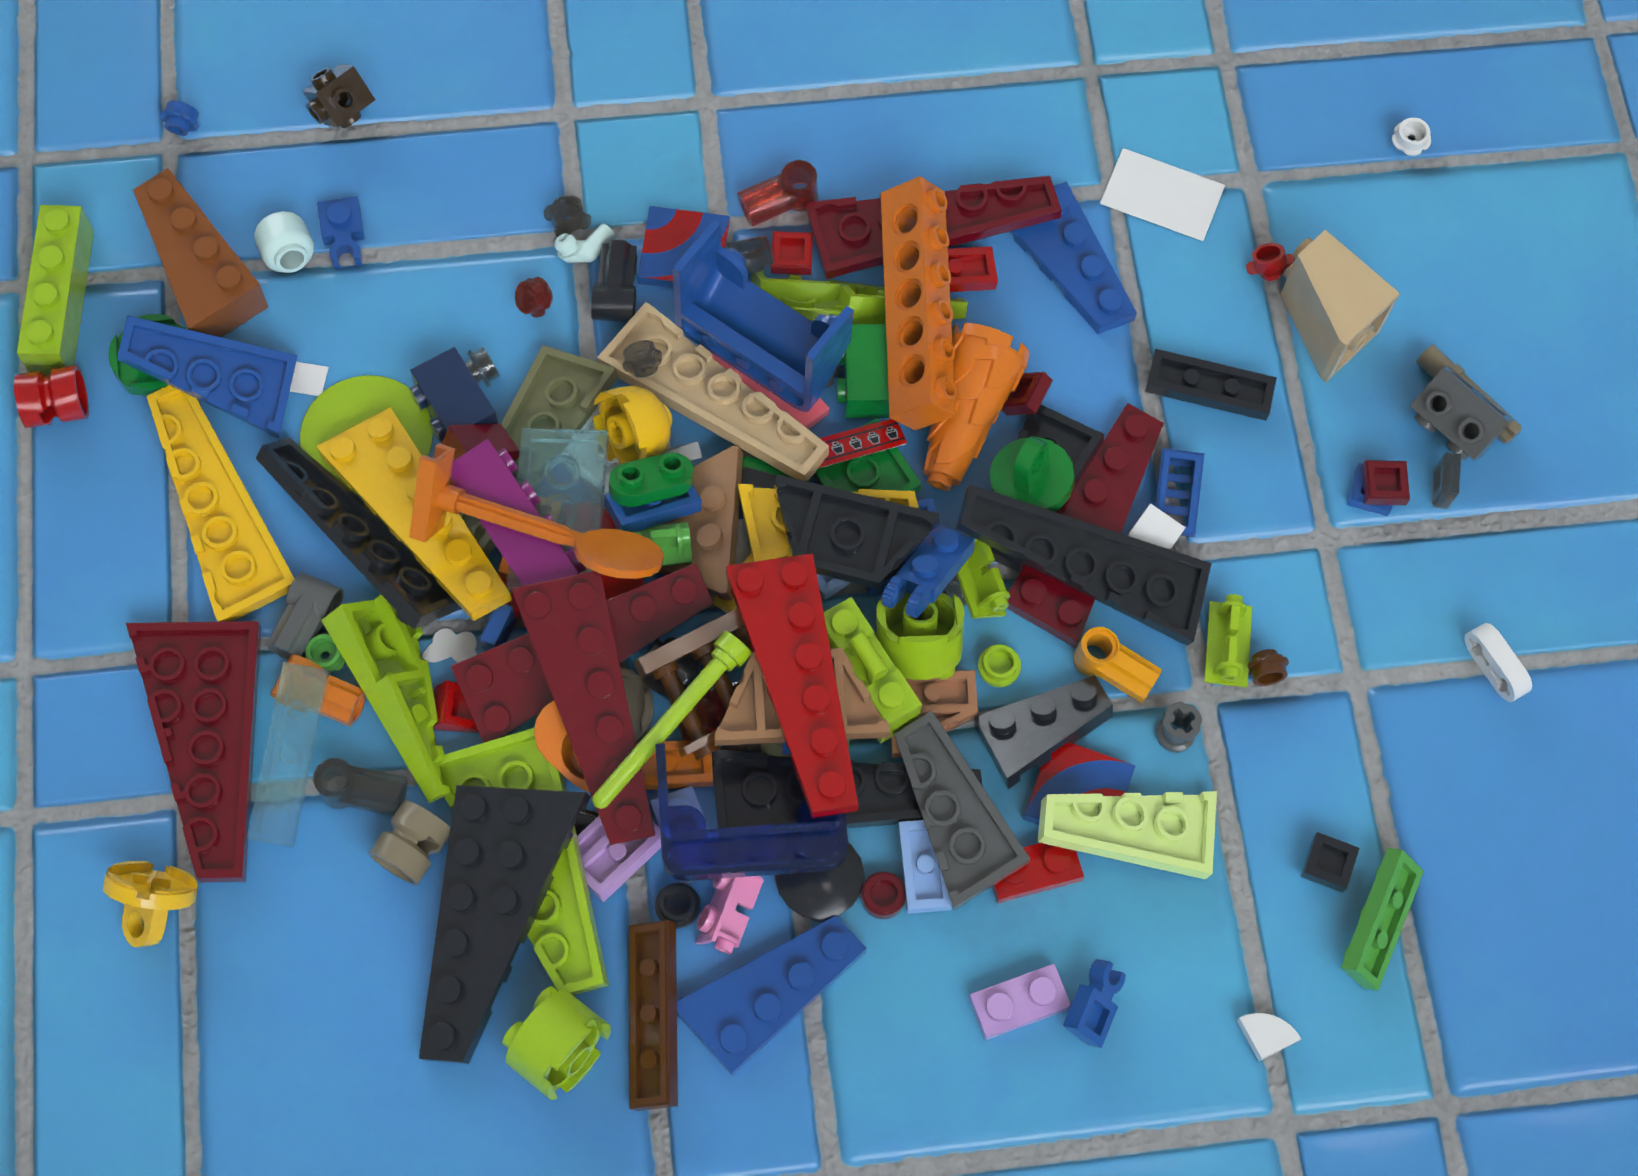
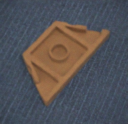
[659,445,744,601]
[714,648,890,746]

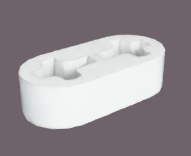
[1464,623,1532,702]

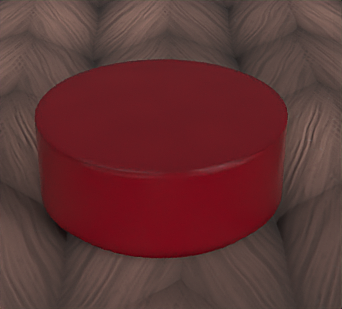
[861,871,906,919]

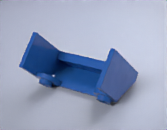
[672,220,854,412]

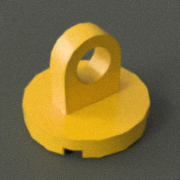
[103,861,198,948]

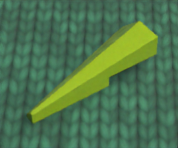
[751,269,968,324]
[321,594,451,803]

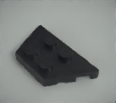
[775,474,939,589]

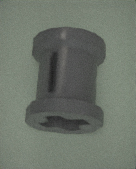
[1156,702,1202,753]

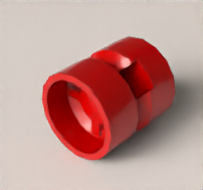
[14,365,89,428]

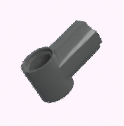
[266,572,344,660]

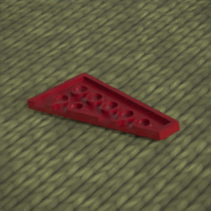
[126,621,261,883]

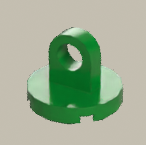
[989,436,1075,512]

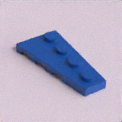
[1011,181,1137,334]
[118,315,298,438]

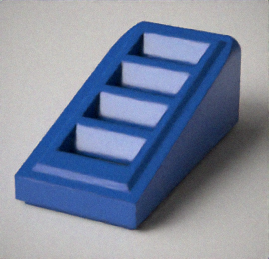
[1155,448,1205,537]

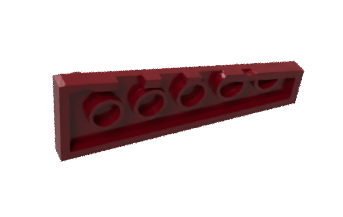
[805,176,1062,279]
[1007,403,1164,648]
[451,563,713,743]
[512,571,655,845]

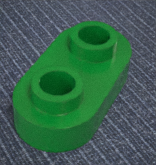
[609,452,694,507]

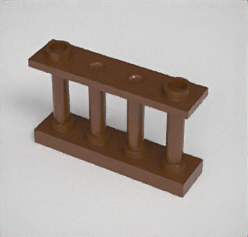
[634,609,753,760]

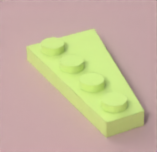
[1038,791,1217,879]

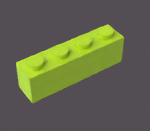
[17,205,94,376]

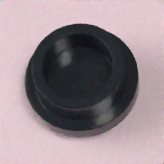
[655,883,700,929]

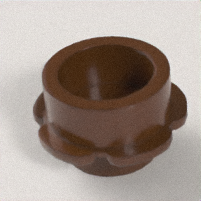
[1247,649,1289,686]

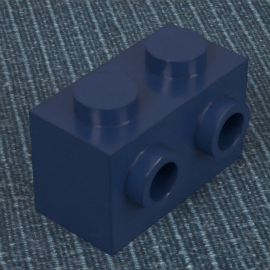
[409,347,498,444]

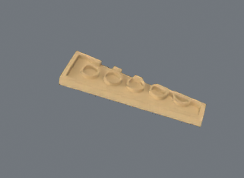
[597,302,829,481]

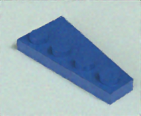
[677,916,867,1075]

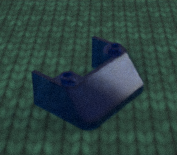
[656,743,848,881]

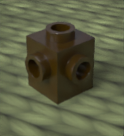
[302,64,376,128]

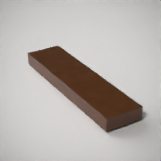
[629,920,678,1111]

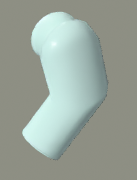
[554,224,616,263]

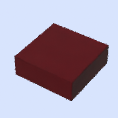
[1001,372,1053,416]
[1361,460,1410,505]

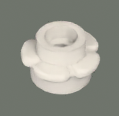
[1392,118,1431,156]

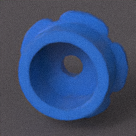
[159,100,199,136]

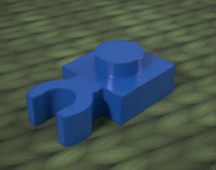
[317,196,365,269]
[1063,959,1126,1048]

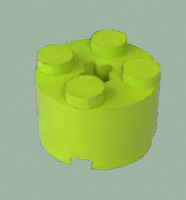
[876,593,965,680]
[502,986,611,1100]

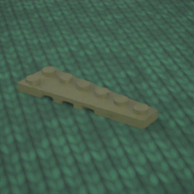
[459,345,619,557]

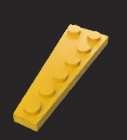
[146,385,295,622]
[316,407,512,621]

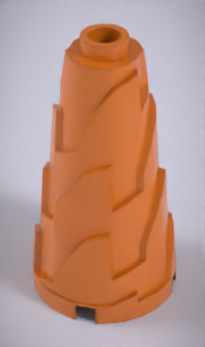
[923,323,1030,491]

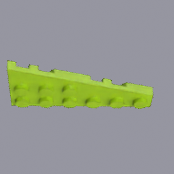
[440,728,609,996]

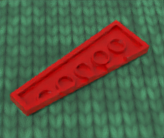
[726,553,859,818]

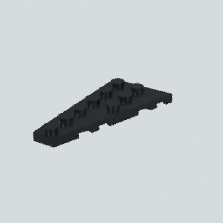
[419,785,591,1064]

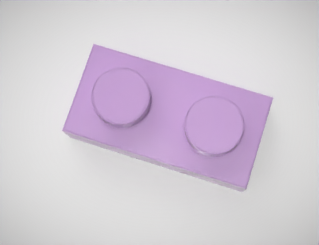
[968,964,1071,1040]

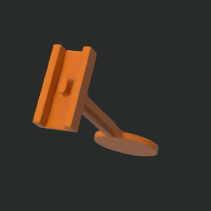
[409,443,664,579]

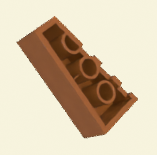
[133,168,269,338]

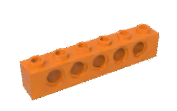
[881,176,957,431]

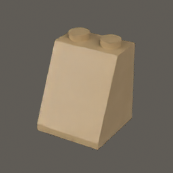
[1280,230,1400,383]

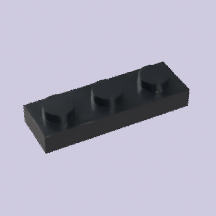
[1145,349,1277,421]

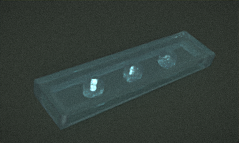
[247,662,330,847]

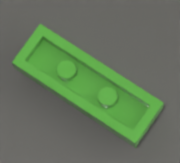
[1341,848,1424,991]

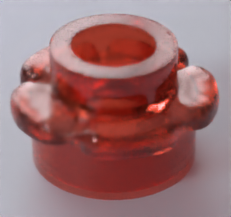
[515,277,553,318]

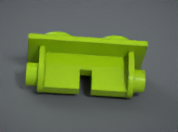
[956,533,1010,619]
[1204,594,1252,688]

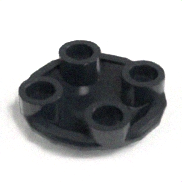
[775,832,865,923]

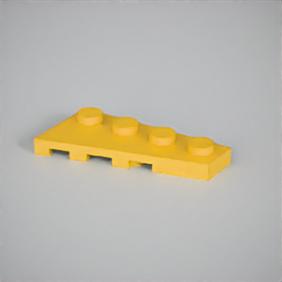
[738,484,919,562]

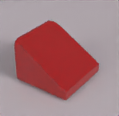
[433,680,479,733]

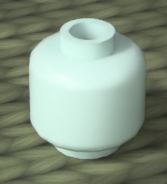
[254,211,314,273]

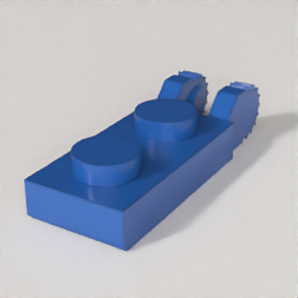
[881,524,975,618]

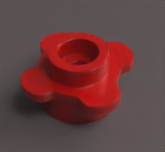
[1246,243,1295,281]

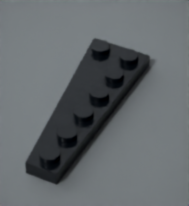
[255,438,462,629]
[956,485,1212,645]
[712,750,983,839]

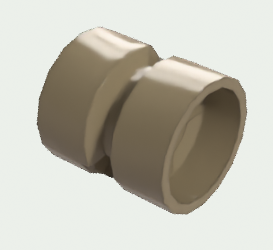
[368,800,451,886]

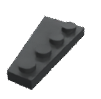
[894,711,1030,911]

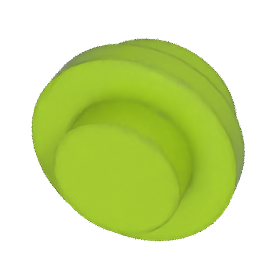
[977,644,1021,687]

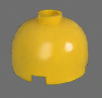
[593,386,672,464]

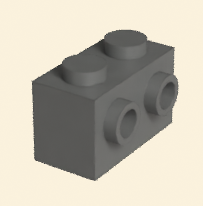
[1410,367,1514,460]

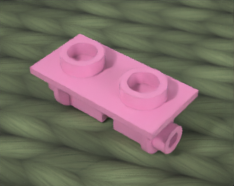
[695,856,764,954]

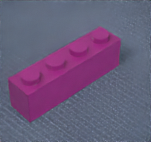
[451,439,586,586]

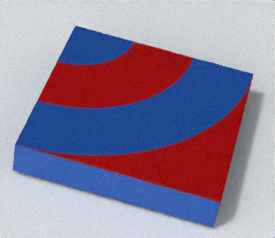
[638,206,730,288]
[1023,743,1135,825]

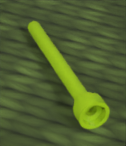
[592,630,752,809]

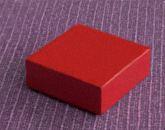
[771,231,813,275]

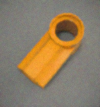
[1073,627,1162,704]

